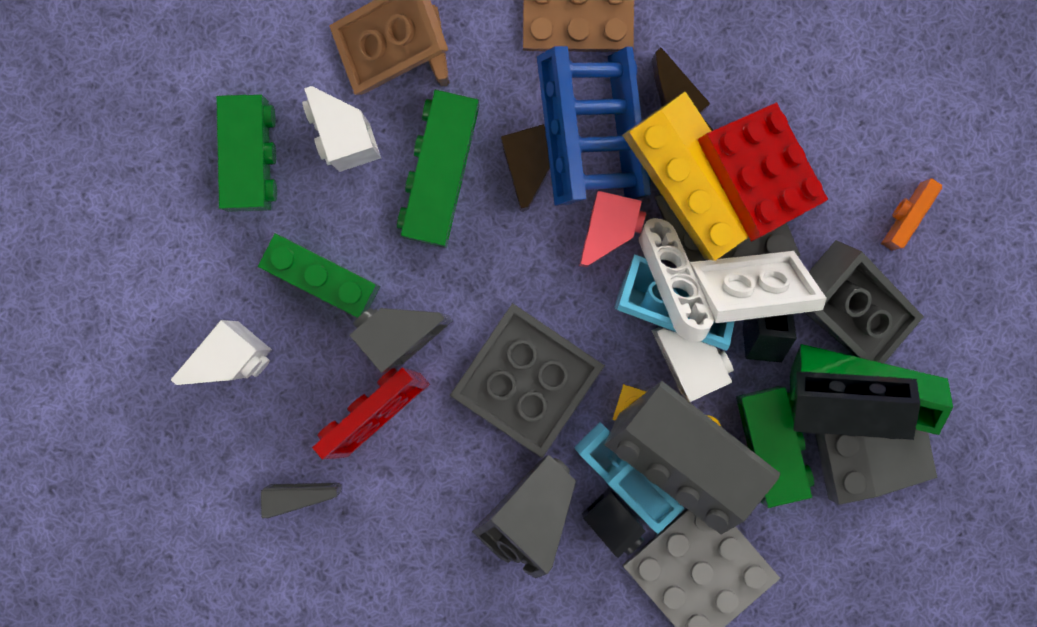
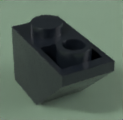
[582,488,646,558]

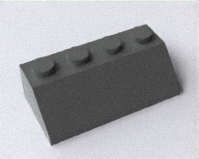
[349,308,453,373]
[604,381,780,535]

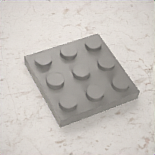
[623,509,780,627]

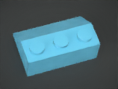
[614,254,735,351]

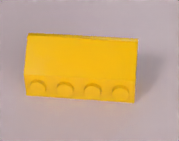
[622,92,748,261]

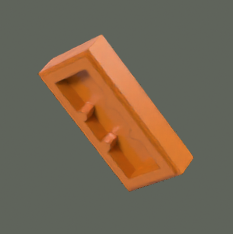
[881,178,943,251]

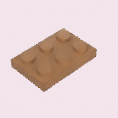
[329,0,448,95]
[523,0,634,52]

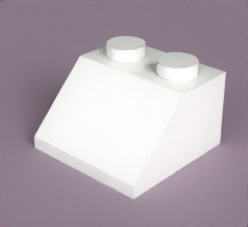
[171,320,272,385]
[651,327,734,402]

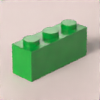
[216,94,277,212]
[258,233,381,318]
[736,386,814,508]

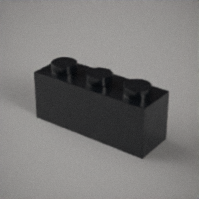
[793,371,920,440]

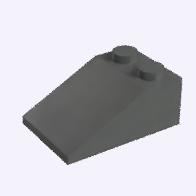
[804,240,924,363]
[815,430,937,505]

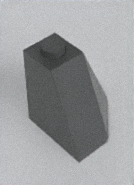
[472,455,576,579]

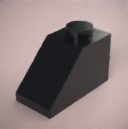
[743,314,797,363]

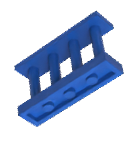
[537,46,651,206]

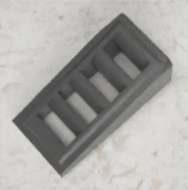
[261,483,342,519]

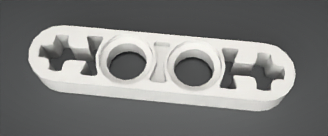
[639,218,714,342]

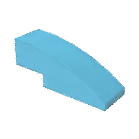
[574,422,685,534]

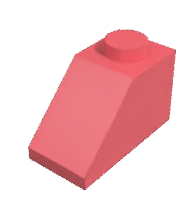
[579,191,646,267]

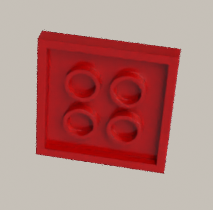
[697,102,828,241]
[312,367,430,460]

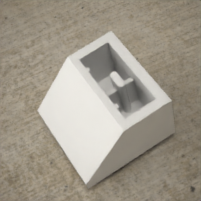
[302,86,381,172]

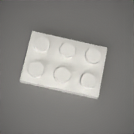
[690,251,827,323]

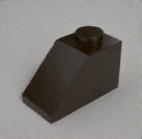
[501,124,550,212]

